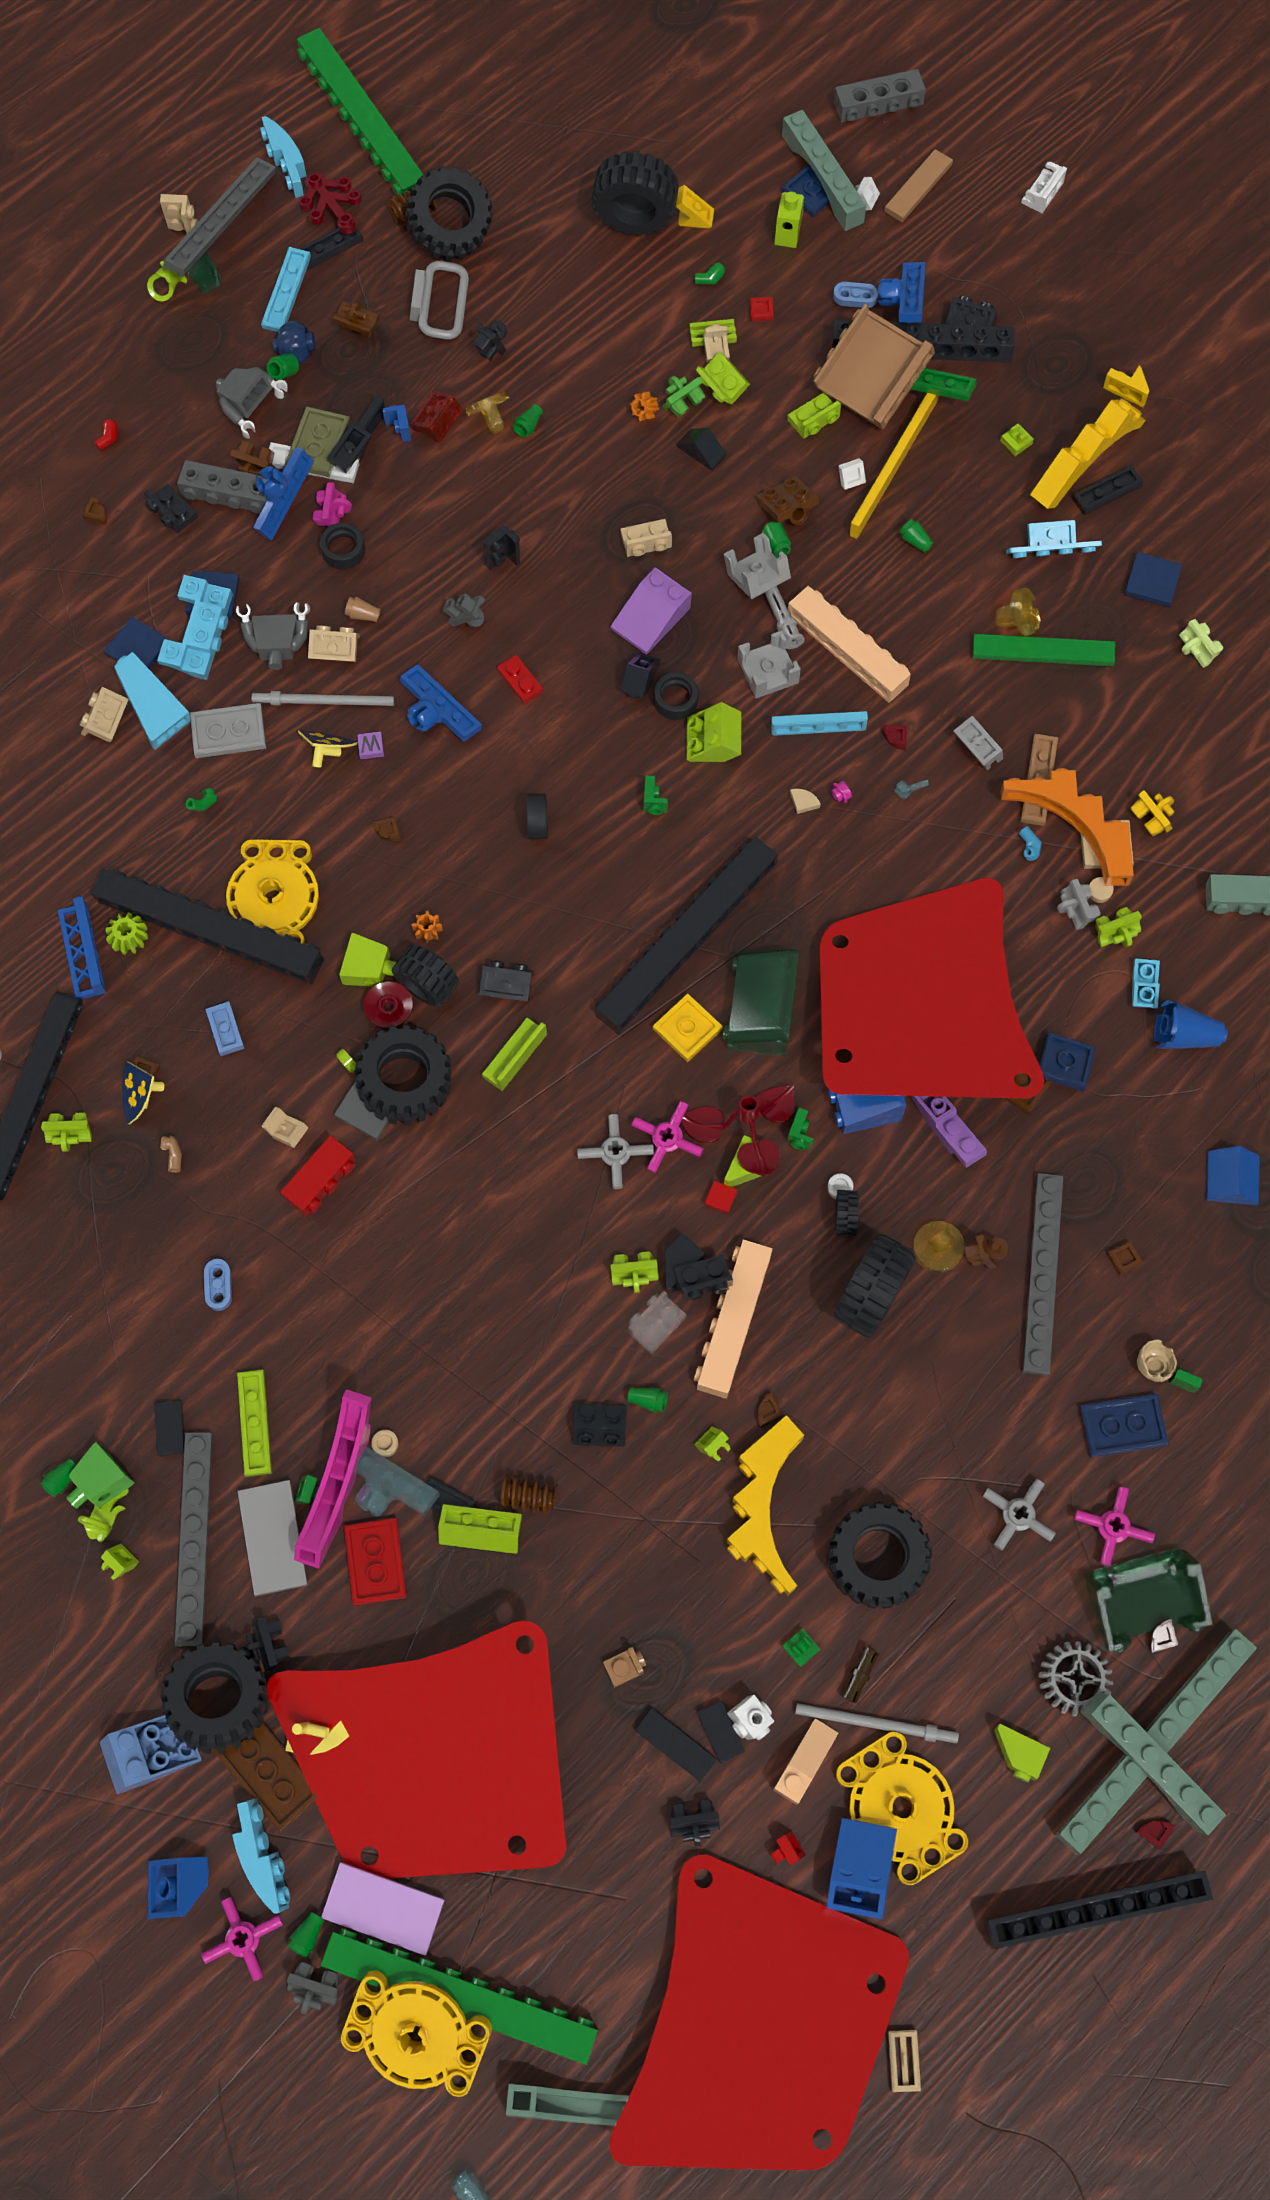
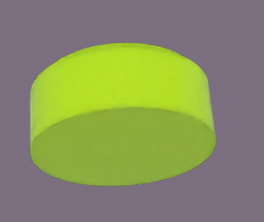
[336,1049,356,1073]

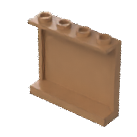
[813,304,935,430]

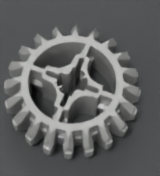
[1039,1641,1113,1717]

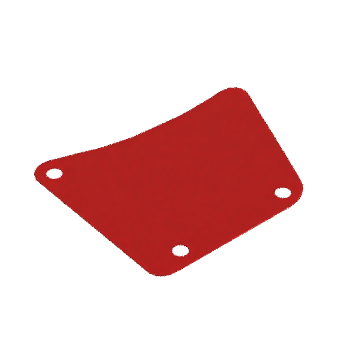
[820,878,1044,1099]
[267,1621,566,1879]
[609,1855,909,2170]

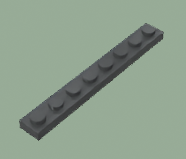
[164,157,276,276]
[1022,1173,1063,1376]
[175,1433,213,1647]

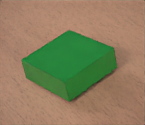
[1170,1369,1203,1393]

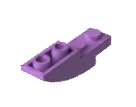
[911,1096,987,1168]

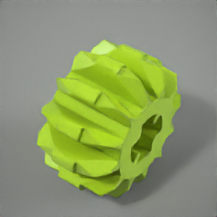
[106,912,148,955]

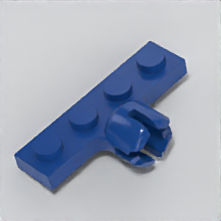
[878,262,926,323]
[253,447,314,541]
[400,664,482,742]

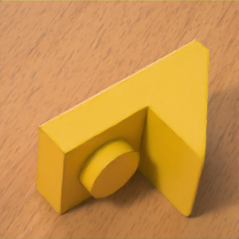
[676,185,714,229]
[1103,365,1149,407]

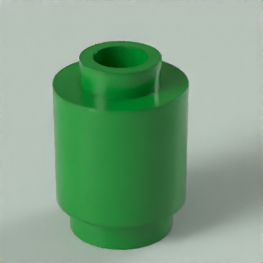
[267,353,299,380]
[761,522,791,558]

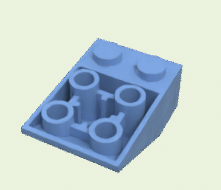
[100,1715,202,1794]

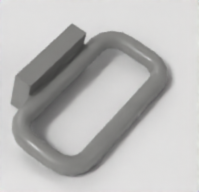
[410,261,469,339]

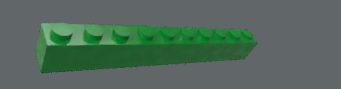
[297,28,423,196]
[321,1929,598,2065]

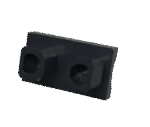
[472,321,507,361]
[241,1617,289,1672]
[669,1800,720,1849]

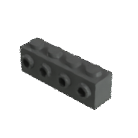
[177,460,267,514]

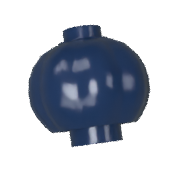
[273,321,316,364]

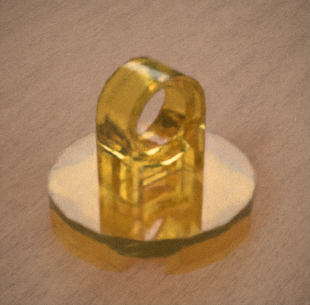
[464,390,509,435]
[996,587,1040,636]
[913,1221,965,1272]

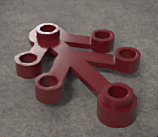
[299,173,362,234]

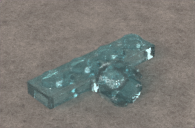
[355,1446,440,1517]

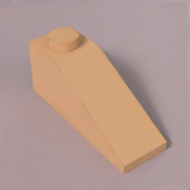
[773,1718,838,1805]

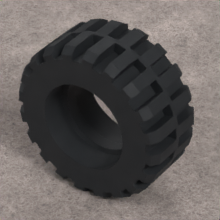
[592,151,679,236]
[405,166,493,261]
[355,1025,451,1125]
[833,1234,917,1338]
[827,1502,932,1609]
[161,1641,268,1754]

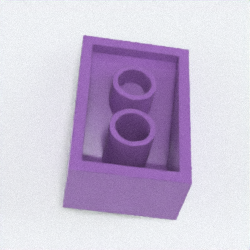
[610,568,692,655]

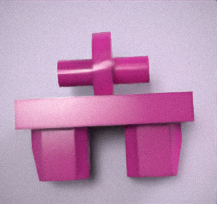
[313,482,352,527]

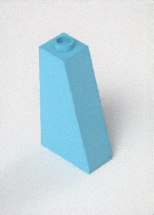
[114,652,191,750]

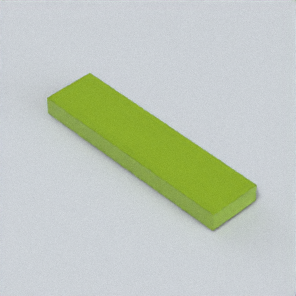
[237,1370,272,1477]

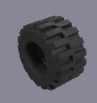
[392,944,459,1007]

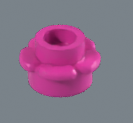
[831,781,852,804]

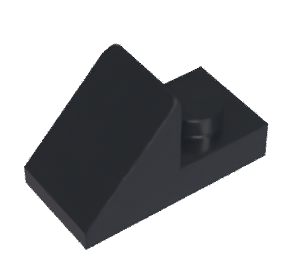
[327,422,372,474]

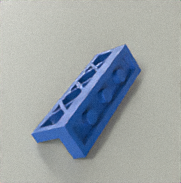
[58,896,106,999]

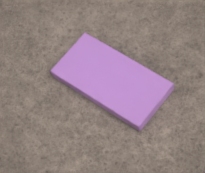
[321,1862,445,1956]

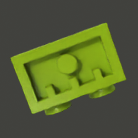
[696,351,750,404]
[787,393,841,439]

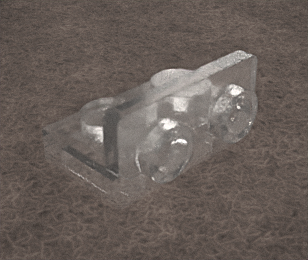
[629,1291,687,1354]

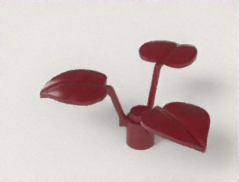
[681,1085,795,1176]

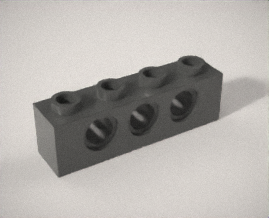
[834,69,926,123]

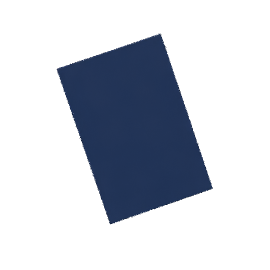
[1079,1394,1169,1458]

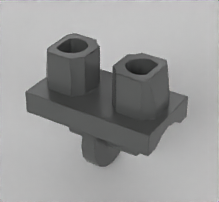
[443,593,485,627]
[287,1962,339,2015]

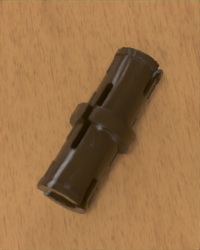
[841,1646,879,1704]

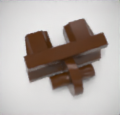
[333,301,379,338]
[230,440,276,476]
[964,1234,1009,1269]

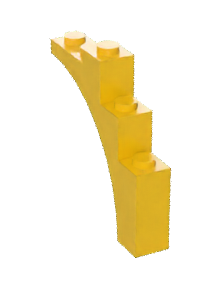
[1030,399,1146,509]
[727,1415,804,1596]

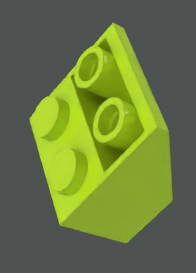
[687,702,741,762]

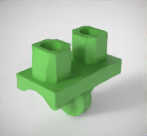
[662,376,705,418]

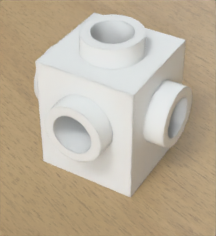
[727,1695,774,1740]

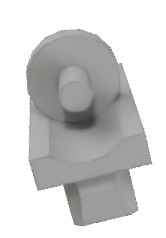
[1057,879,1101,930]

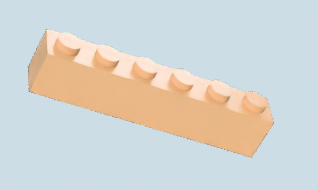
[788,586,911,703]
[694,1240,773,1399]

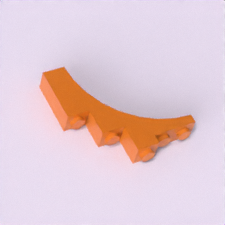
[1000,768,1134,886]

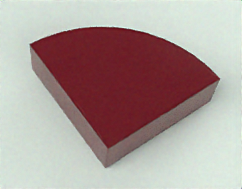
[883,724,907,751]
[1135,1821,1175,1849]

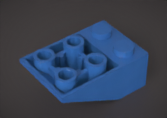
[827,1818,897,1919]

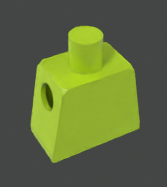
[775,192,804,248]
[339,933,396,986]

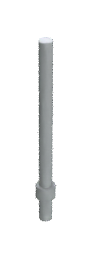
[252,691,394,706]
[795,1703,959,1743]

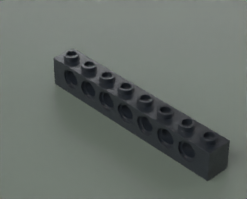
[832,320,1014,363]
[984,1871,1214,1950]

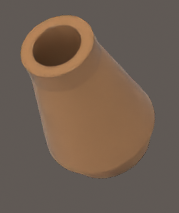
[345,596,381,622]

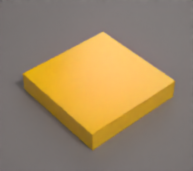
[653,994,723,1062]

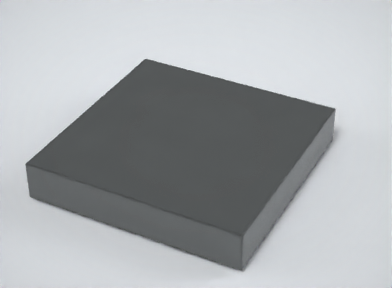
[334,1081,389,1141]

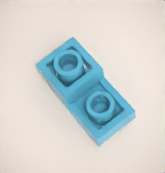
[1132,959,1160,1009]

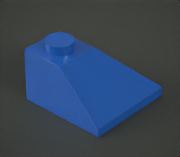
[148,1857,209,1919]

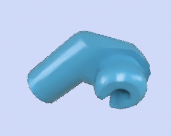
[1019,826,1042,861]

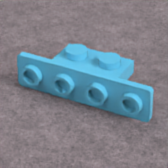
[1006,520,1102,558]

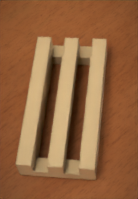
[888,2030,921,2092]

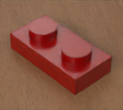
[497,655,543,705]

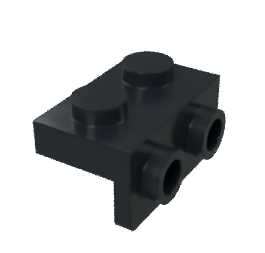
[573,1403,627,1447]

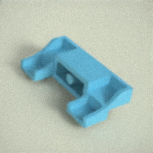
[157,575,233,680]

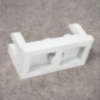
[1021,162,1067,213]

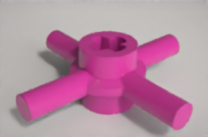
[632,1101,704,1173]
[1074,1487,1155,1567]
[201,1897,283,1982]

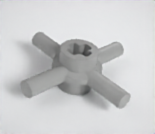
[577,1114,654,1189]
[983,1479,1056,1551]

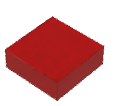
[750,297,774,322]
[705,1181,738,1214]

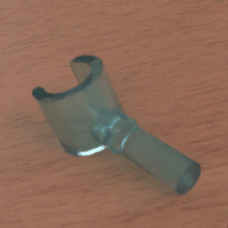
[894,780,929,799]

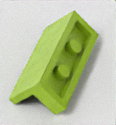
[482,1018,547,1091]
[438,1504,522,1554]

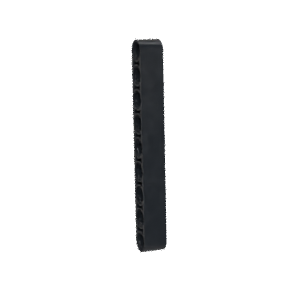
[0,992,83,1201]

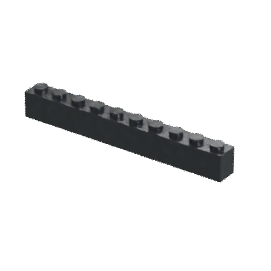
[596,837,778,1035]
[90,868,325,985]

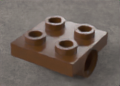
[756,476,819,525]

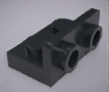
[945,296,997,326]
[144,484,198,534]
[483,525,520,570]
[479,960,534,1002]
[674,1254,733,1301]

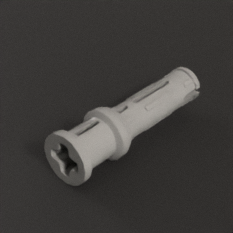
[764,586,805,649]

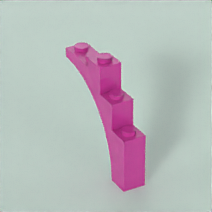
[294,1389,372,1569]

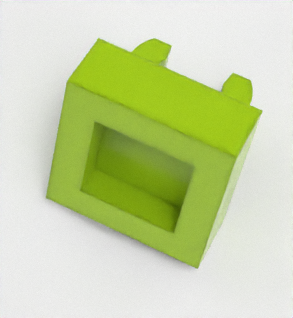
[1001,424,1034,456]
[694,1426,730,1461]
[101,1544,139,1580]

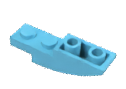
[260,116,307,198]
[232,1798,290,1914]

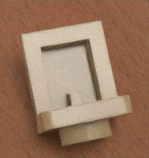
[703,324,730,363]
[262,1107,308,1148]

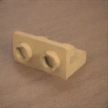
[160,194,198,234]
[620,519,672,557]
[308,626,360,662]
[80,687,128,742]

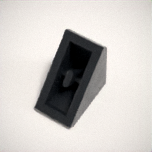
[677,428,726,471]

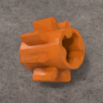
[630,391,659,421]
[411,911,443,943]

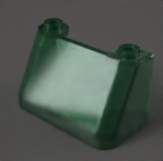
[723,949,799,1056]
[1084,1549,1212,1652]

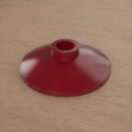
[363,981,413,1029]

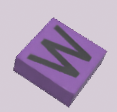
[357,732,384,759]

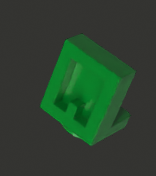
[643,776,668,815]
[787,1108,814,1151]

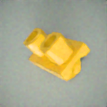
[1131,791,1174,836]

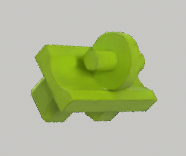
[1096,907,1142,947]
[41,1113,92,1152]
[611,1251,658,1293]

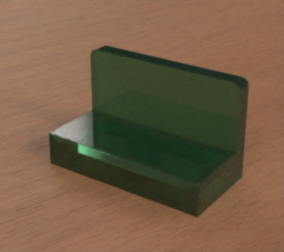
[187,252,222,294]

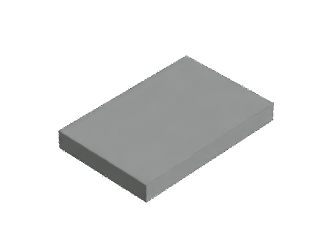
[190,703,266,758]

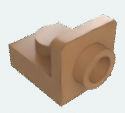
[603,1647,646,1688]

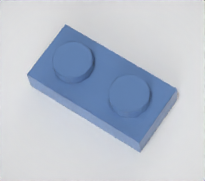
[206,1002,245,1056]

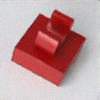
[771,1831,806,1865]

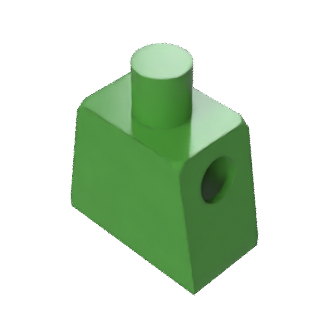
[66,1442,135,1509]

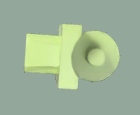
[1179,619,1223,668]

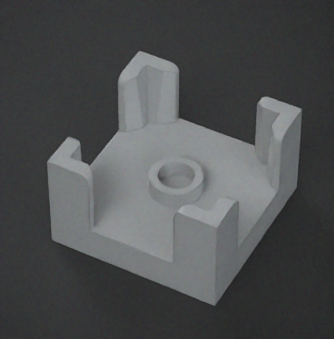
[724,533,791,599]
[738,631,801,699]

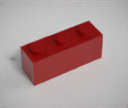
[280,1136,356,1217]

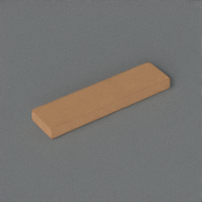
[884,149,953,222]
[1021,734,1058,826]

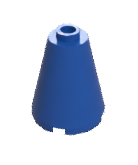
[1154,1000,1228,1050]

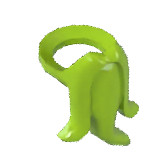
[147,261,187,301]
[77,1489,129,1542]

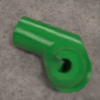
[695,262,725,285]
[185,788,217,812]

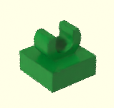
[294,1475,319,1505]
[782,1628,820,1668]

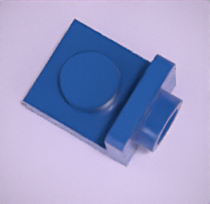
[383,405,411,442]

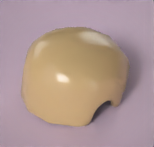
[1137,1340,1177,1382]

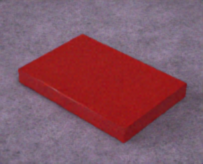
[344,1518,407,1606]

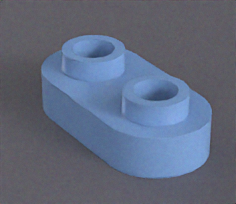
[833,282,878,308]
[204,1259,232,1311]

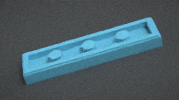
[261,247,311,332]
[771,711,868,736]

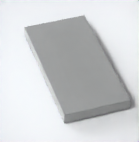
[238,1480,308,1597]

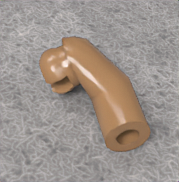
[160,1135,182,1173]

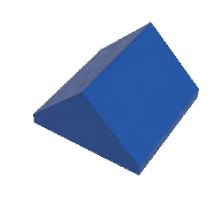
[1207,1146,1259,1205]

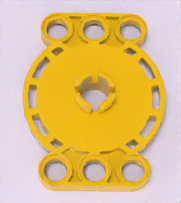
[226,840,319,945]
[836,1732,968,1885]
[341,1970,492,2097]

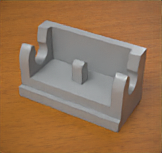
[954,716,1003,770]

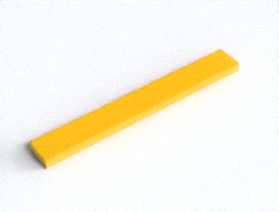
[850,393,939,539]

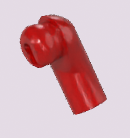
[94,419,118,451]

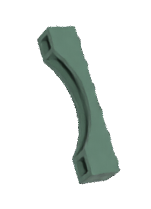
[782,109,866,231]
[1081,1692,1226,1835]
[506,2084,629,2126]

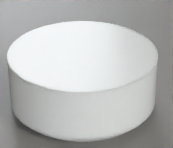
[827,1174,853,1199]

